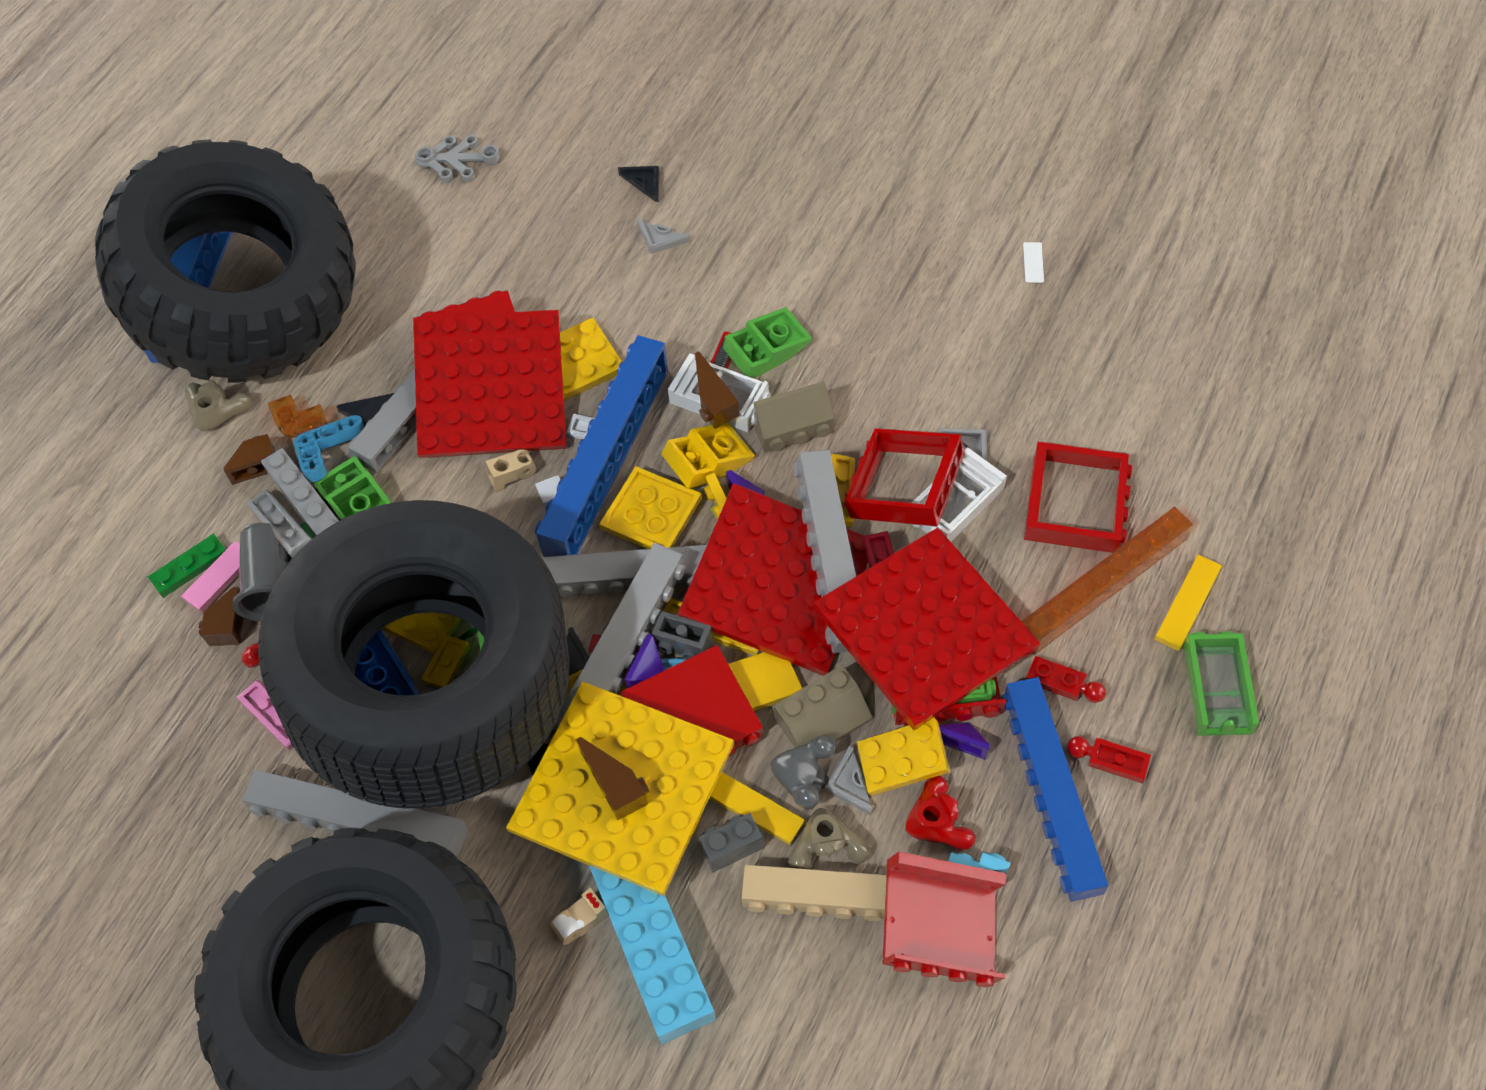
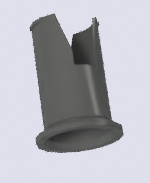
[233,522,288,621]

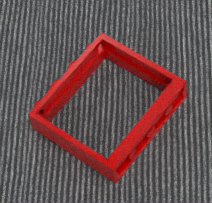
[844,428,965,527]
[1024,441,1132,554]

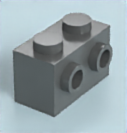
[652,611,713,660]
[699,813,764,873]

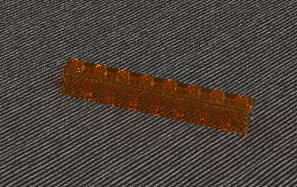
[1021,507,1193,655]

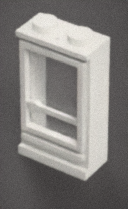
[668,353,771,432]
[910,447,1007,542]

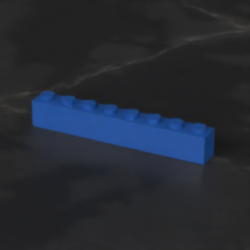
[1001,677,1109,902]

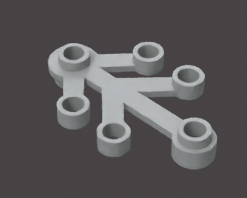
[415,135,500,183]

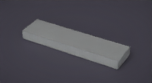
[246,489,312,558]

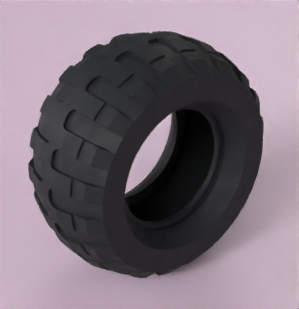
[95,139,356,383]
[194,828,517,1090]

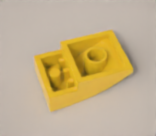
[661,422,755,489]

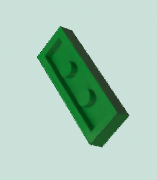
[147,533,226,598]

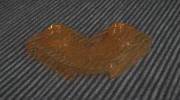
[268,395,328,438]

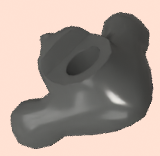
[770,735,837,810]

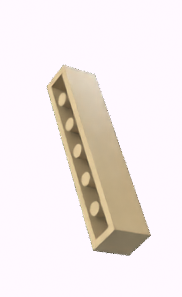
[742,865,886,921]

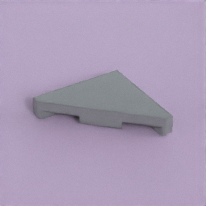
[637,218,690,254]
[940,428,987,461]
[825,746,872,815]

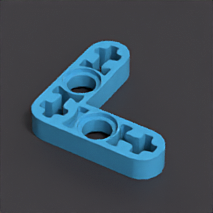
[294,415,365,482]

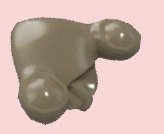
[185,380,251,431]
[788,808,871,869]

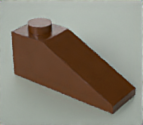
[695,351,740,429]
[576,737,650,820]

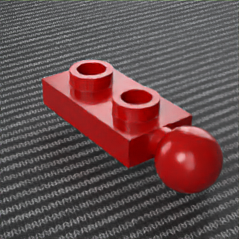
[1025,656,1106,703]
[1067,736,1151,784]

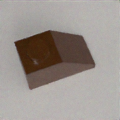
[224,434,276,485]
[198,587,244,646]

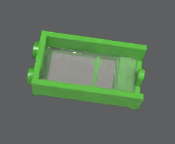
[1183,631,1259,736]

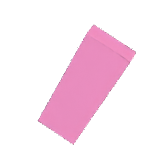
[181,541,240,613]
[237,679,293,751]

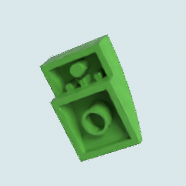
[723,307,812,378]
[313,456,391,521]

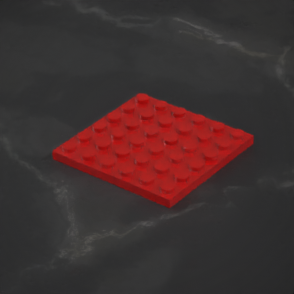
[413,310,567,458]
[677,483,868,676]
[812,527,1041,731]

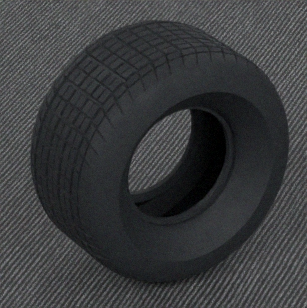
[258,500,569,809]

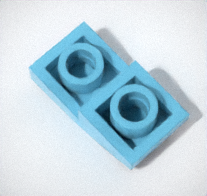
[948,852,1010,875]

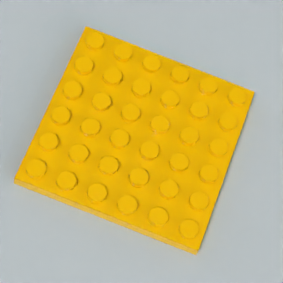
[506,681,734,897]

